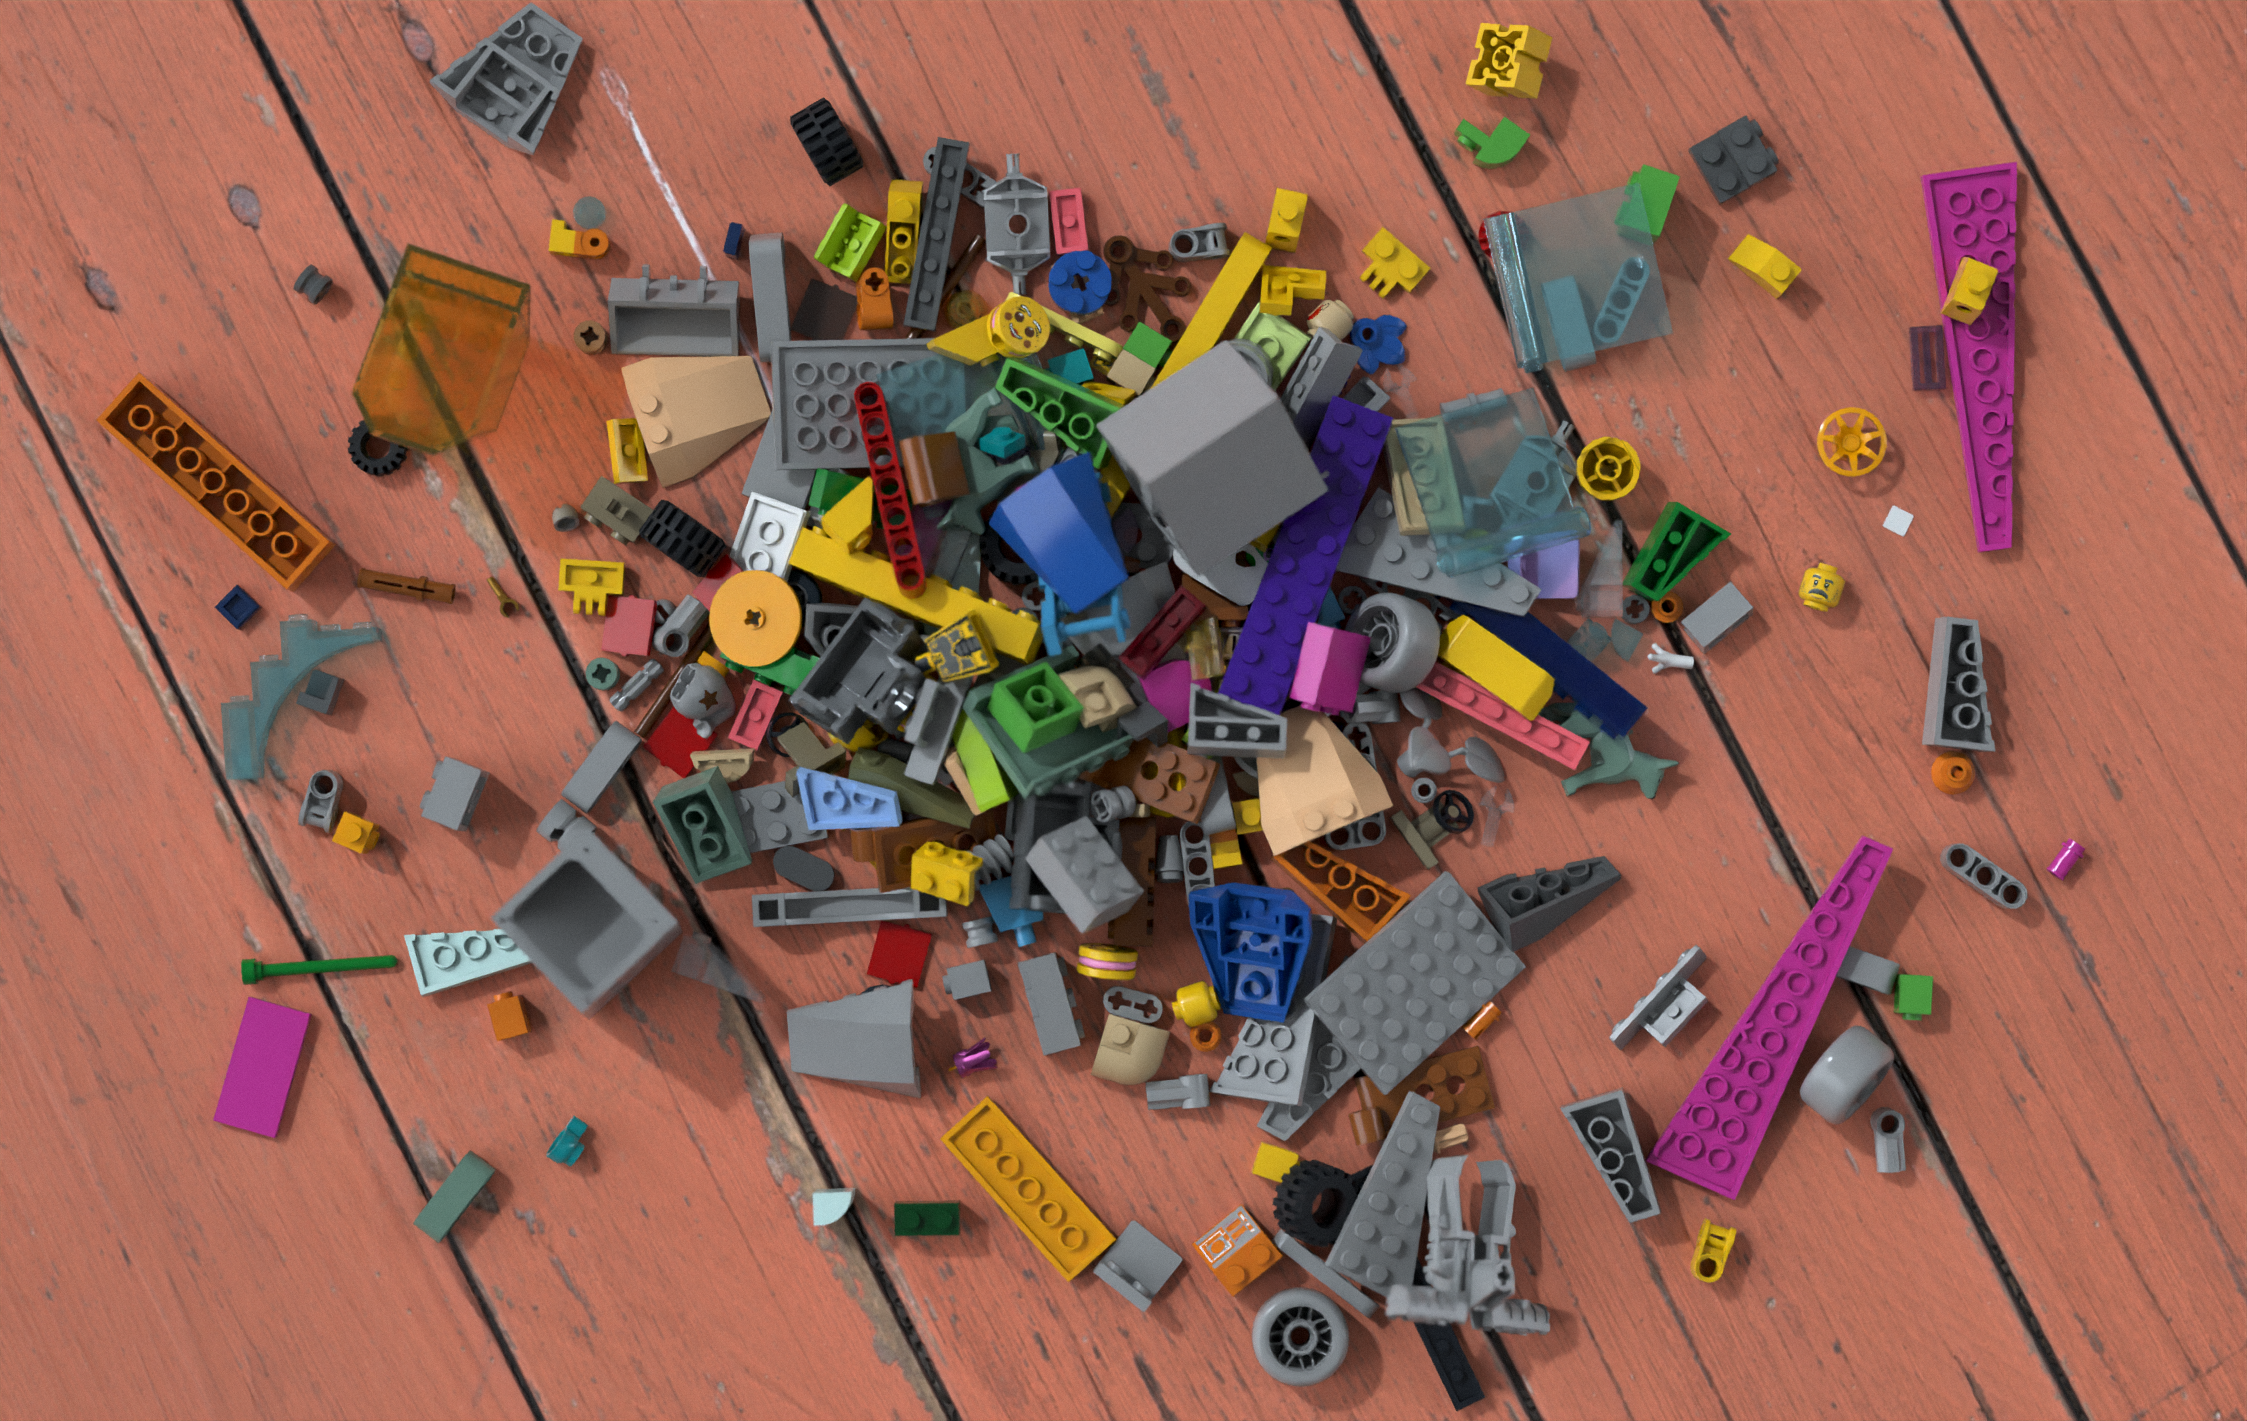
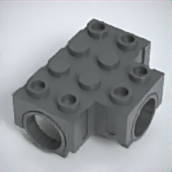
[789,597,926,745]
[1009,782,1122,914]

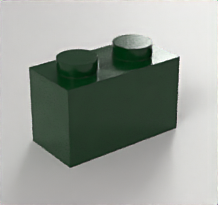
[894,1200,960,1236]

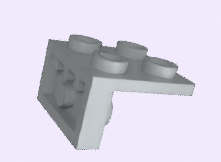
[1093,1220,1182,1312]

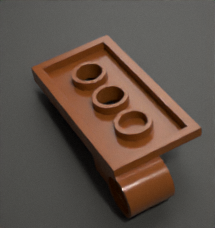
[1078,737,1221,824]
[850,807,996,893]
[1348,1046,1495,1146]

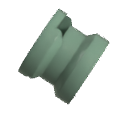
[585,658,620,691]

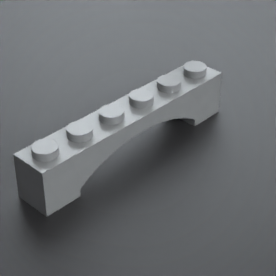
[752,887,948,927]

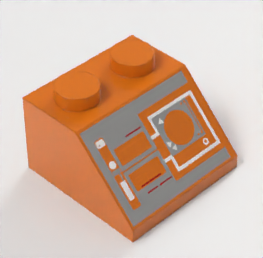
[1192,1204,1283,1297]

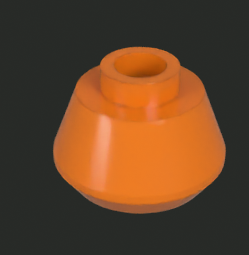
[1931,751,1975,795]

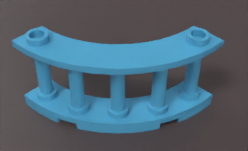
[1038,472,1131,656]

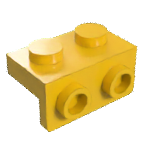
[911,842,984,906]

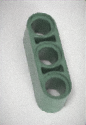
[413,1150,496,1244]

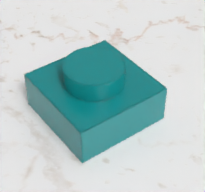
[979,427,1026,458]

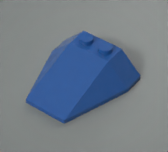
[1188,882,1312,1023]

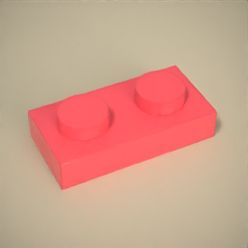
[1049,187,1088,256]
[728,680,783,751]

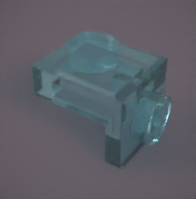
[1556,618,1611,675]

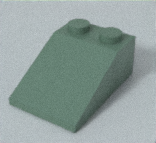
[653,766,752,884]

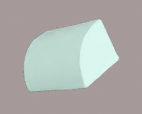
[813,1188,855,1226]

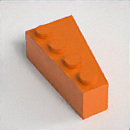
[1271,841,1412,944]

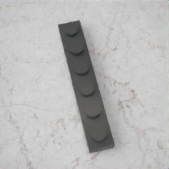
[903,137,970,332]

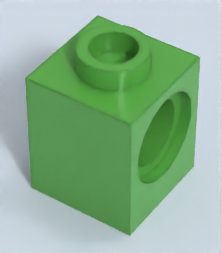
[1123,322,1173,370]
[1894,974,1933,1021]

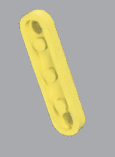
[1005,292,1123,362]

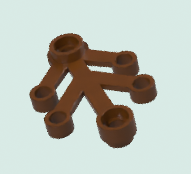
[1103,235,1191,343]

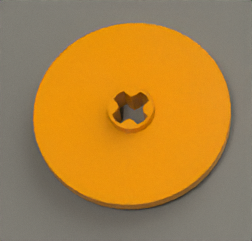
[709,570,802,667]

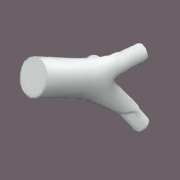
[1648,643,1694,674]

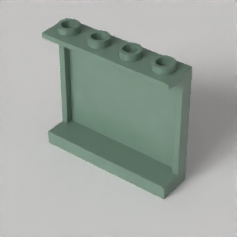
[962,645,1134,799]

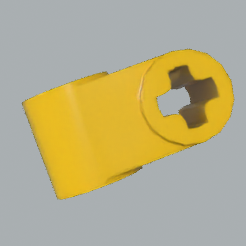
[1690,1218,1736,1283]

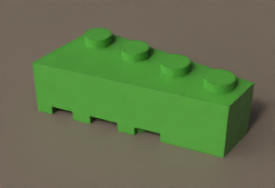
[995,357,1125,469]

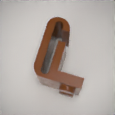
[899,431,970,508]
[1182,551,1248,629]

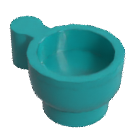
[546,1116,588,1167]

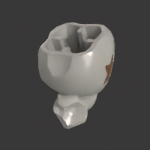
[670,663,736,739]

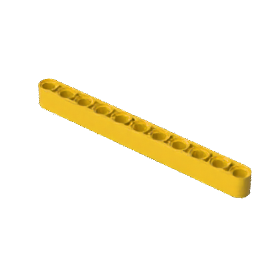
[1101,232,1272,519]

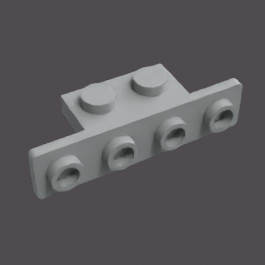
[904,675,974,785]
[1609,945,1708,1050]

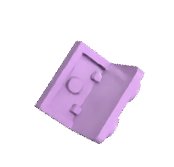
[1503,532,1580,599]

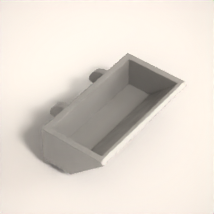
[608,264,740,357]

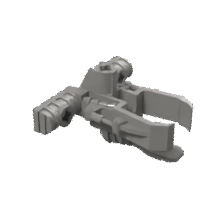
[1386,1155,1550,1336]

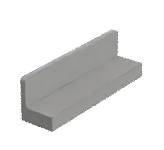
[1280,327,1363,451]

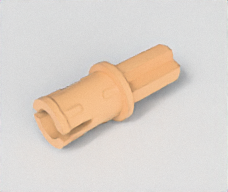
[1433,1124,1468,1154]

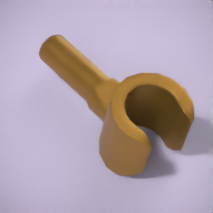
[487,576,519,618]

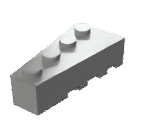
[1922,617,1996,752]
[1560,1087,1661,1223]

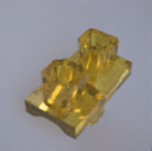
[1184,617,1226,681]

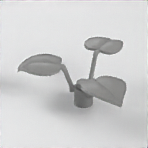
[1397,687,1505,783]

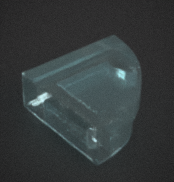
[1611,618,1643,662]

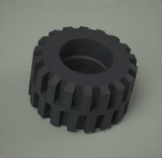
[790,98,863,186]
[639,500,726,577]
[979,512,1039,586]
[1273,1160,1359,1247]

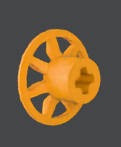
[1817,407,1887,477]

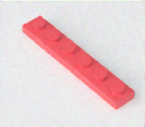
[1416,661,1590,770]

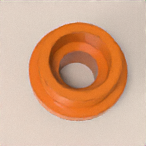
[1651,591,1683,623]
[1190,1021,1222,1052]

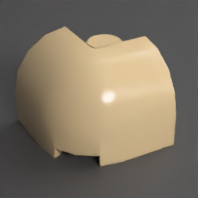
[1058,665,1137,732]
[1091,1014,1170,1085]

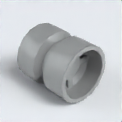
[536,799,597,851]

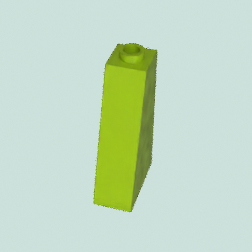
[952,687,1019,812]

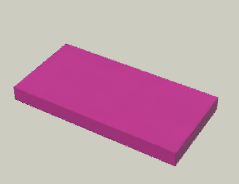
[213,997,312,1138]

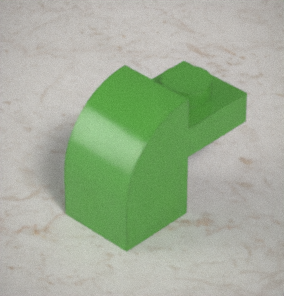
[1454,117,1530,169]

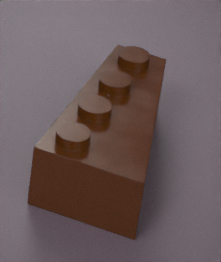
[1108,817,1156,946]

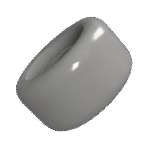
[1345,592,1440,693]
[1800,1025,1894,1125]
[1252,1287,1349,1387]

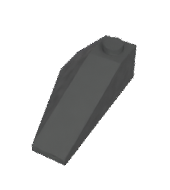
[1478,856,1621,952]

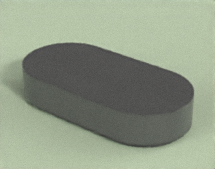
[773,846,835,891]

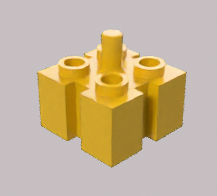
[1466,23,1553,99]

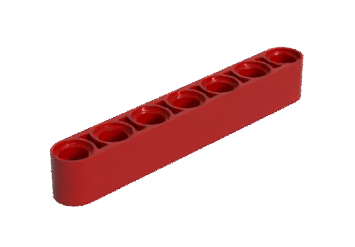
[854,382,927,599]

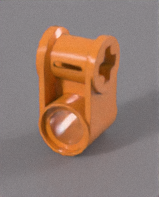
[855,267,893,331]

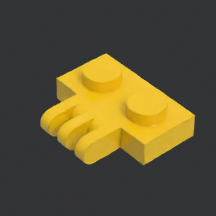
[1359,227,1431,299]
[558,558,626,616]

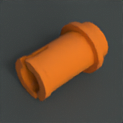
[1462,1000,1502,1041]

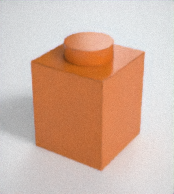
[487,991,532,1041]

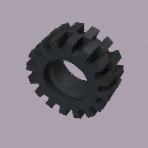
[348,417,409,476]

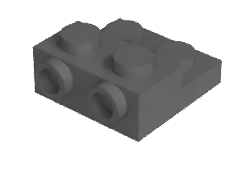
[1688,116,1779,205]

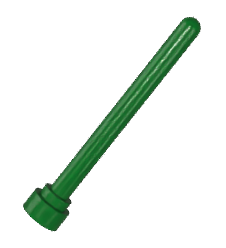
[241,955,398,985]

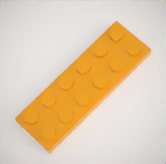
[940,1095,1116,1283]

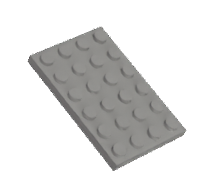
[771,338,965,470]
[1303,871,1526,1095]

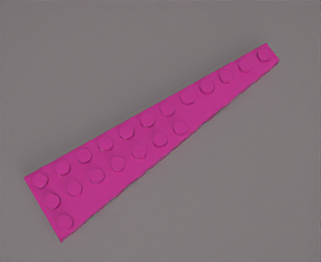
[1920,162,2017,553]
[1645,835,1893,1200]

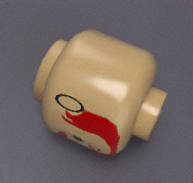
[1306,300,1354,341]

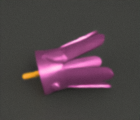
[948,1037,997,1078]

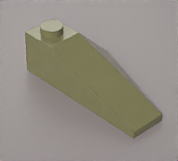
[848,747,975,828]

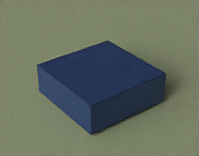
[723,222,745,260]
[215,585,262,630]

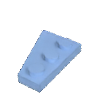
[796,767,903,830]

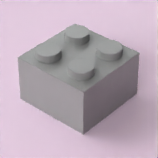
[420,756,490,832]

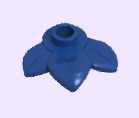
[1350,315,1407,375]

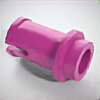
[2046,838,2085,881]

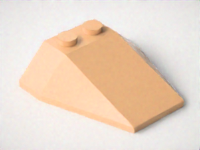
[621,356,771,488]
[1256,705,1393,856]

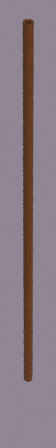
[634,234,986,739]

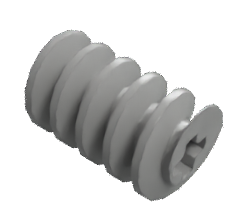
[967,834,1014,891]

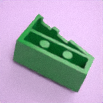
[1621,502,1731,601]
[720,647,820,696]

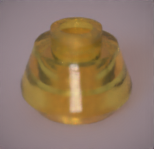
[945,290,988,330]

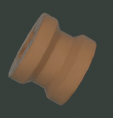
[574,320,608,355]

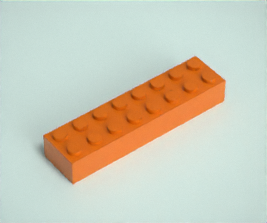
[96,372,336,592]

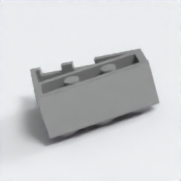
[1188,683,1287,759]
[1017,952,1085,1056]

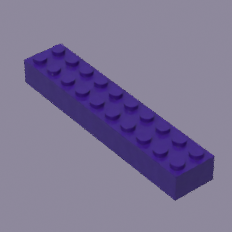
[1218,395,1393,716]

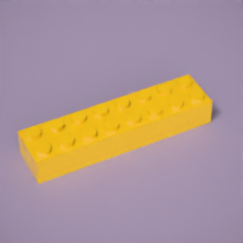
[788,526,1044,665]

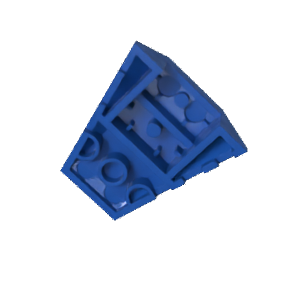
[988,452,1129,614]

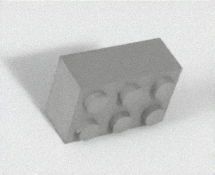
[1025,816,1143,934]

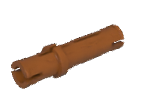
[357,568,456,604]

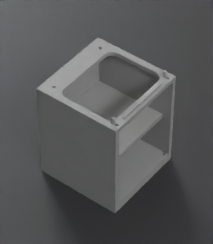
[1096,340,1330,576]
[491,827,683,1020]

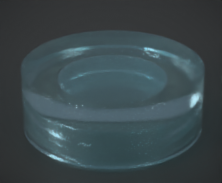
[573,196,606,230]

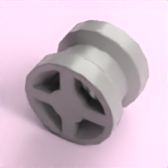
[962,916,998,948]

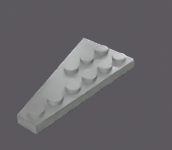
[1336,487,1541,617]
[1209,914,1337,1107]
[1256,956,1361,1141]
[1325,1091,1440,1298]

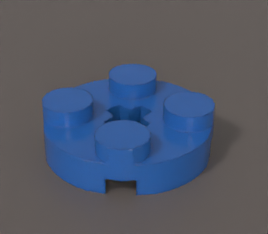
[1048,250,1112,315]

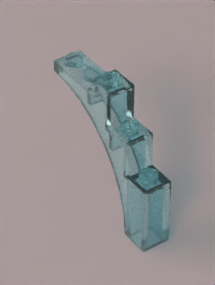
[221,614,382,781]

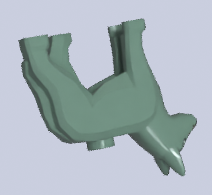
[937,388,1040,536]
[1538,698,1679,799]

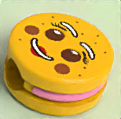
[987,296,1050,359]
[1077,943,1138,980]

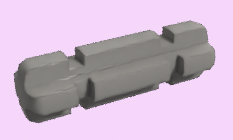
[609,659,664,712]

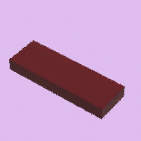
[1118,585,1207,680]

